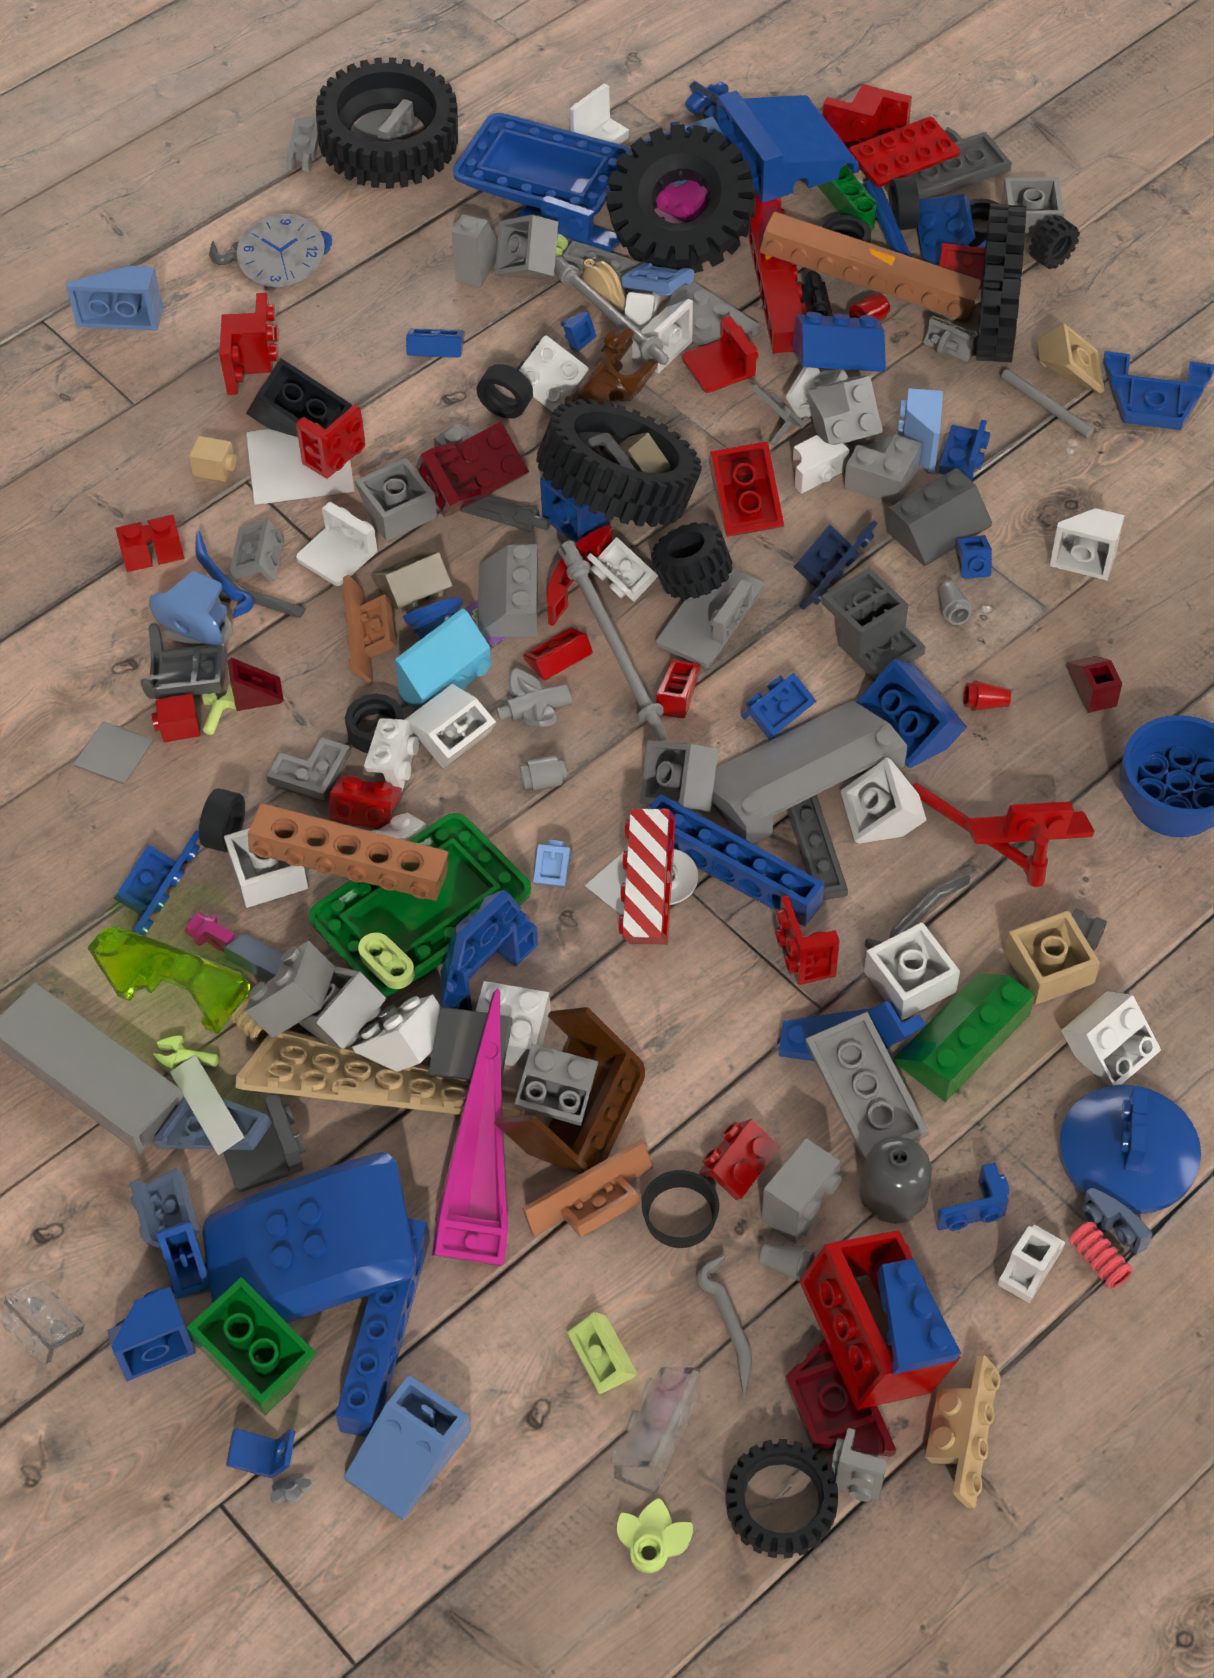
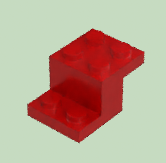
[823,84,912,149]
[219,293,279,395]

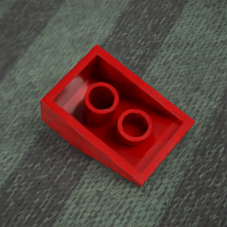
[709,441,784,537]

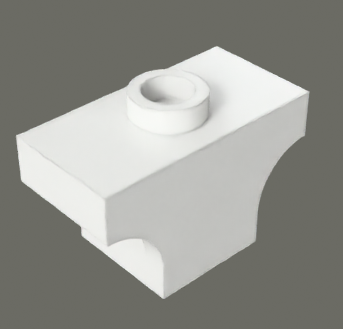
[793,435,849,494]
[998,1225,1066,1303]

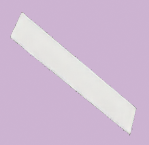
[170,1055,245,1155]

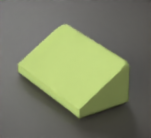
[567,1312,638,1394]

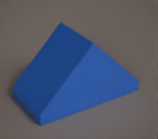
[156,1220,211,1299]

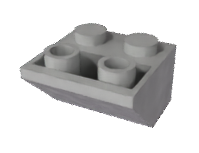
[514,1043,598,1126]

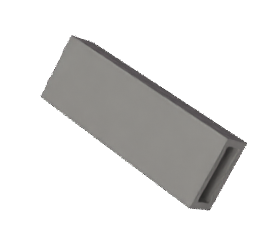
[0,982,184,1154]

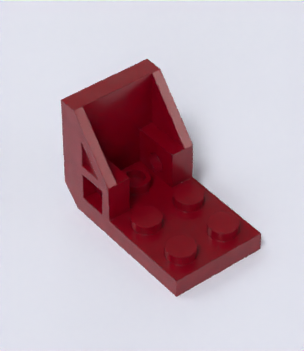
[415,421,529,517]

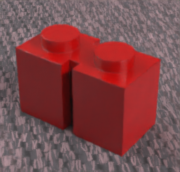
[115,515,184,572]

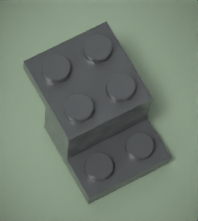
[821,567,926,680]

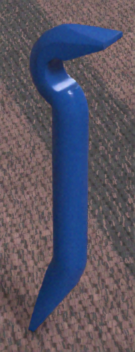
[195,531,254,618]

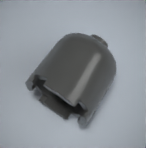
[859,1136,932,1224]

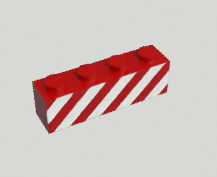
[618,809,676,945]

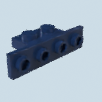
[794,520,878,610]

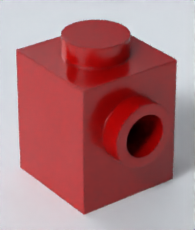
[151,694,200,743]

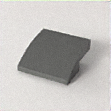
[428,1007,513,1082]

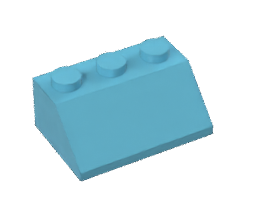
[395,608,492,711]

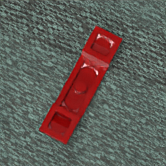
[547,525,613,626]

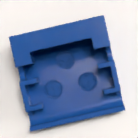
[717,90,859,203]

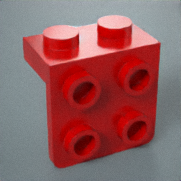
[682,316,759,393]

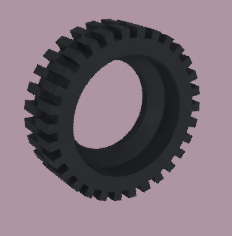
[316,57,458,189]
[536,399,702,527]

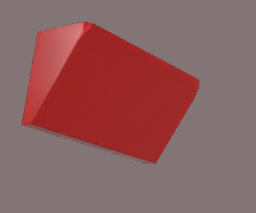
[523,628,593,680]

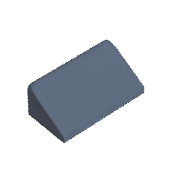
[224,933,283,982]

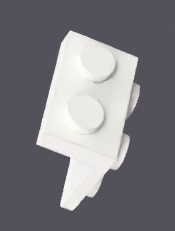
[296,502,377,586]

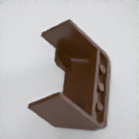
[494,1007,645,1174]

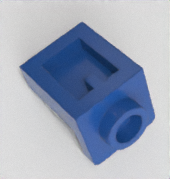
[956,535,992,579]

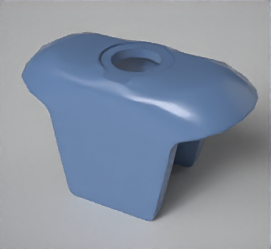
[149,571,228,645]

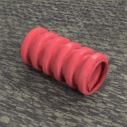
[1069,1222,1133,1288]

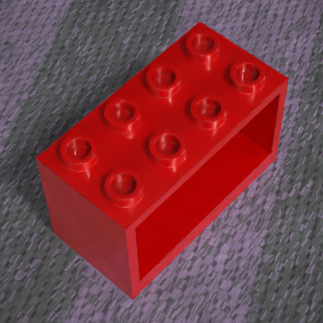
[799,1230,961,1410]

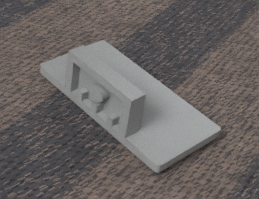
[351,99,420,142]
[656,569,765,668]

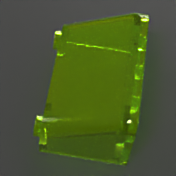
[88,927,250,1034]

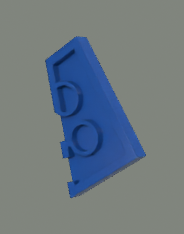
[779,1008,873,1061]

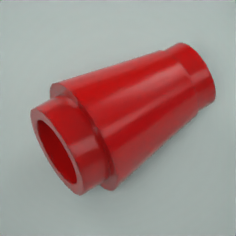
[963,680,1011,711]

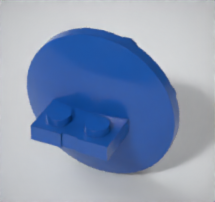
[1059,1085,1201,1214]

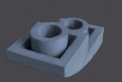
[1082,1188,1153,1255]

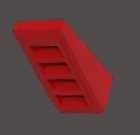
[656,659,701,718]

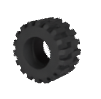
[651,522,733,599]

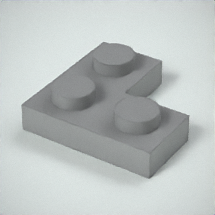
[266,737,351,801]

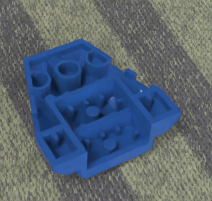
[441,890,538,1011]

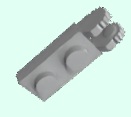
[286,117,318,172]

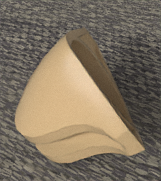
[580,259,626,315]

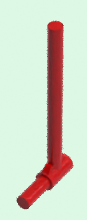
[912,782,1049,887]

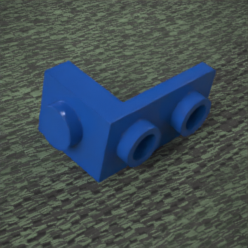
[936,1163,1009,1231]

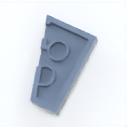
[153,1097,273,1150]

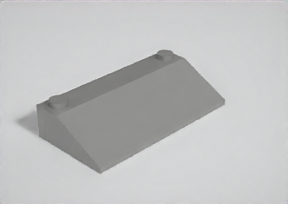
[711,700,907,844]

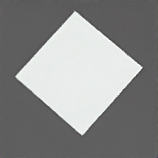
[246,429,355,505]

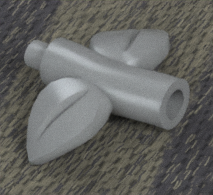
[496,668,572,727]

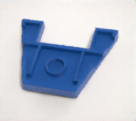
[1103,351,1214,430]

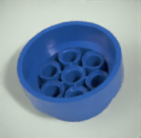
[1119,715,1214,837]

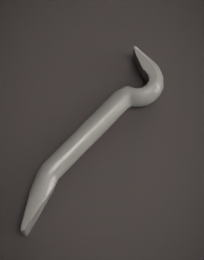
[697,1255,752,1396]

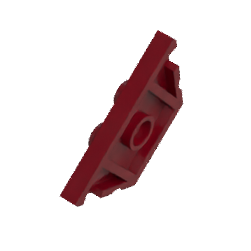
[785,1339,896,1457]

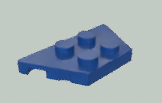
[918,194,975,266]

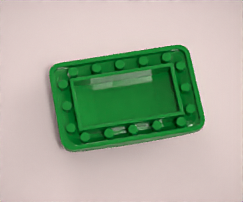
[309,813,531,996]

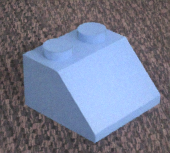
[898,388,943,474]

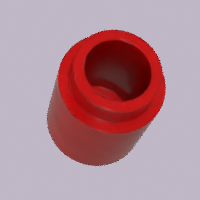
[849,294,890,322]

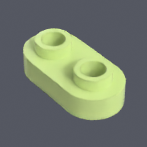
[358,933,415,989]

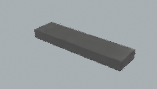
[787,795,848,901]

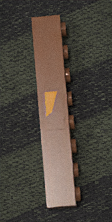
[760,212,982,321]

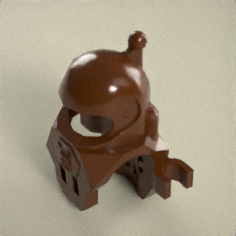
[565,327,658,407]

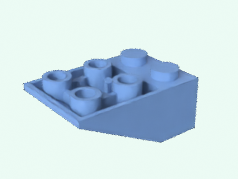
[344,1375,471,1520]

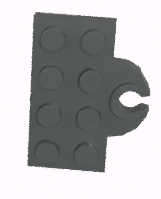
[907,127,1012,200]

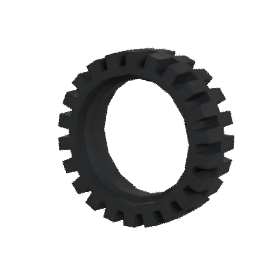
[726,1439,838,1559]

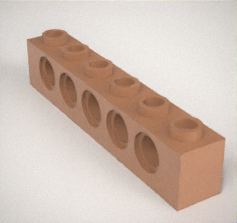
[248,803,449,901]

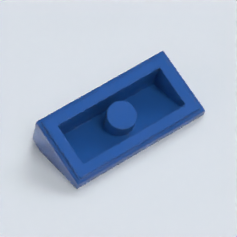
[406,328,465,358]

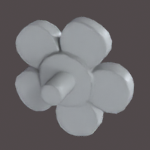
[270,1473,313,1504]

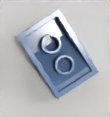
[66,266,163,331]

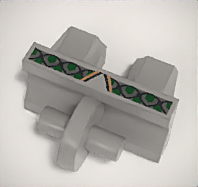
[923,316,978,362]

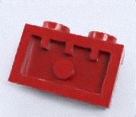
[939,243,985,289]

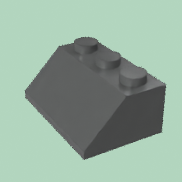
[887,468,992,567]

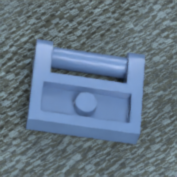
[622,262,694,296]

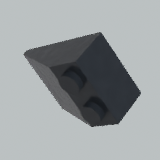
[246,358,352,438]

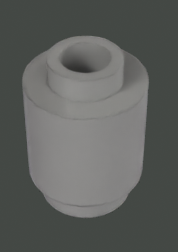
[519,755,567,791]

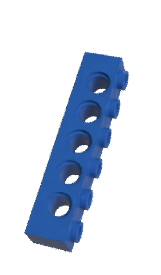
[648,794,825,927]
[335,1218,430,1437]

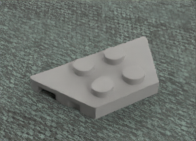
[667,281,760,347]

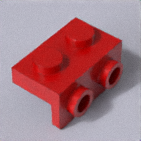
[329,776,402,829]
[698,1119,780,1200]

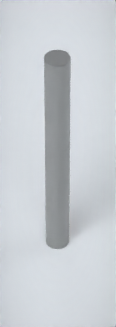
[1001,368,1094,438]

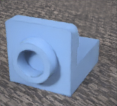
[533,840,572,888]

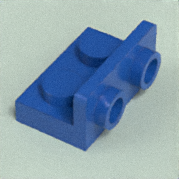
[938,419,990,480]
[741,673,817,739]

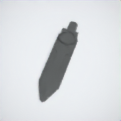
[460,496,551,532]

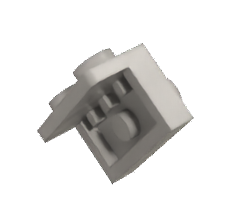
[831,1428,888,1502]

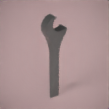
[218,574,306,618]

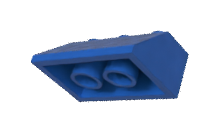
[792,312,886,372]
[857,659,967,768]

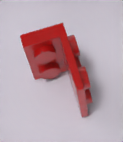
[296,404,365,479]
[775,895,840,985]

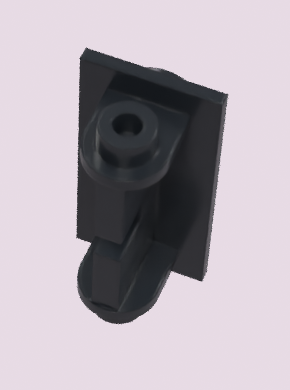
[801,271,833,316]

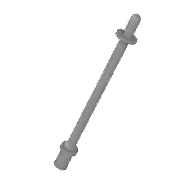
[554,256,669,365]
[558,541,667,740]

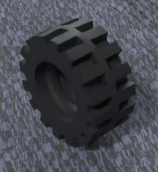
[1029,215,1080,269]

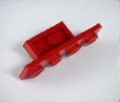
[965,801,1095,844]

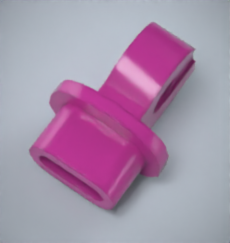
[185,913,235,952]

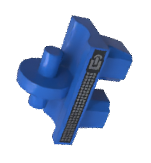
[685,80,729,122]

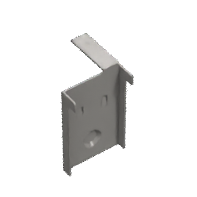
[752,384,810,446]

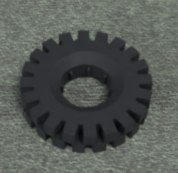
[607,124,756,273]
[976,204,1026,363]

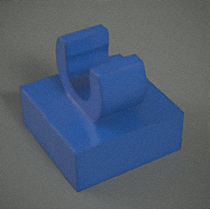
[561,311,597,351]

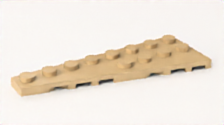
[235,1030,525,1117]

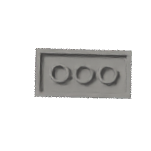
[805,1012,929,1162]

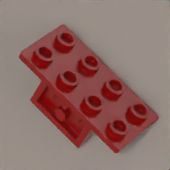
[849,116,961,188]

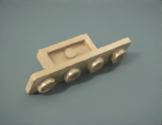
[925,1355,1000,1508]

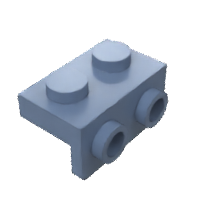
[130,1168,200,1249]

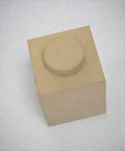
[189,436,237,482]

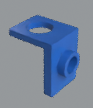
[226,1429,295,1479]

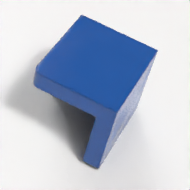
[868,1001,927,1049]

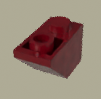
[1066,656,1122,713]

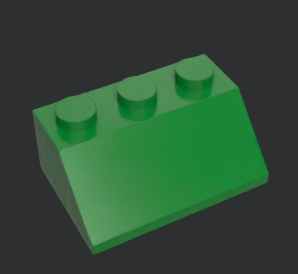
[186,1277,316,1416]

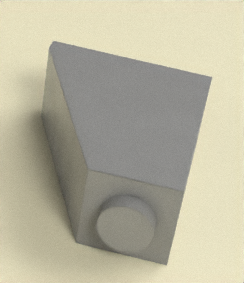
[452,214,498,288]

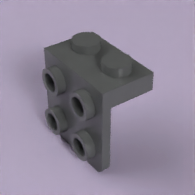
[223,1094,306,1192]

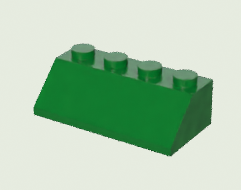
[893,973,1035,1102]

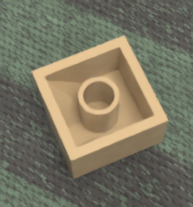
[1004,910,1100,1005]

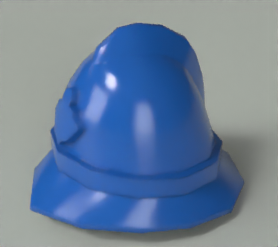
[403,597,463,641]

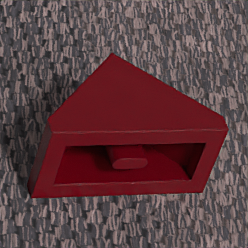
[227,657,284,711]

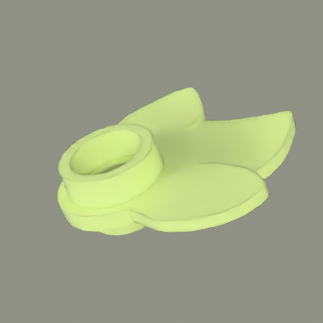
[617,1498,693,1573]

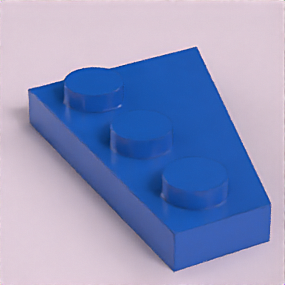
[877,1259,961,1375]

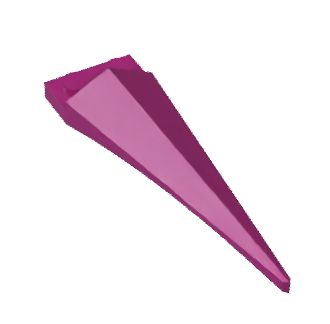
[432,989,508,1266]

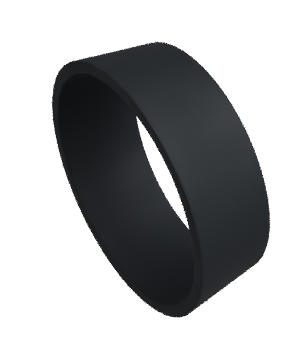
[642,1170,719,1248]

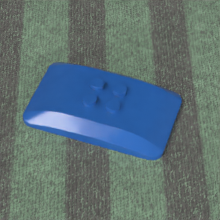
[453,113,632,215]
[202,1152,416,1323]

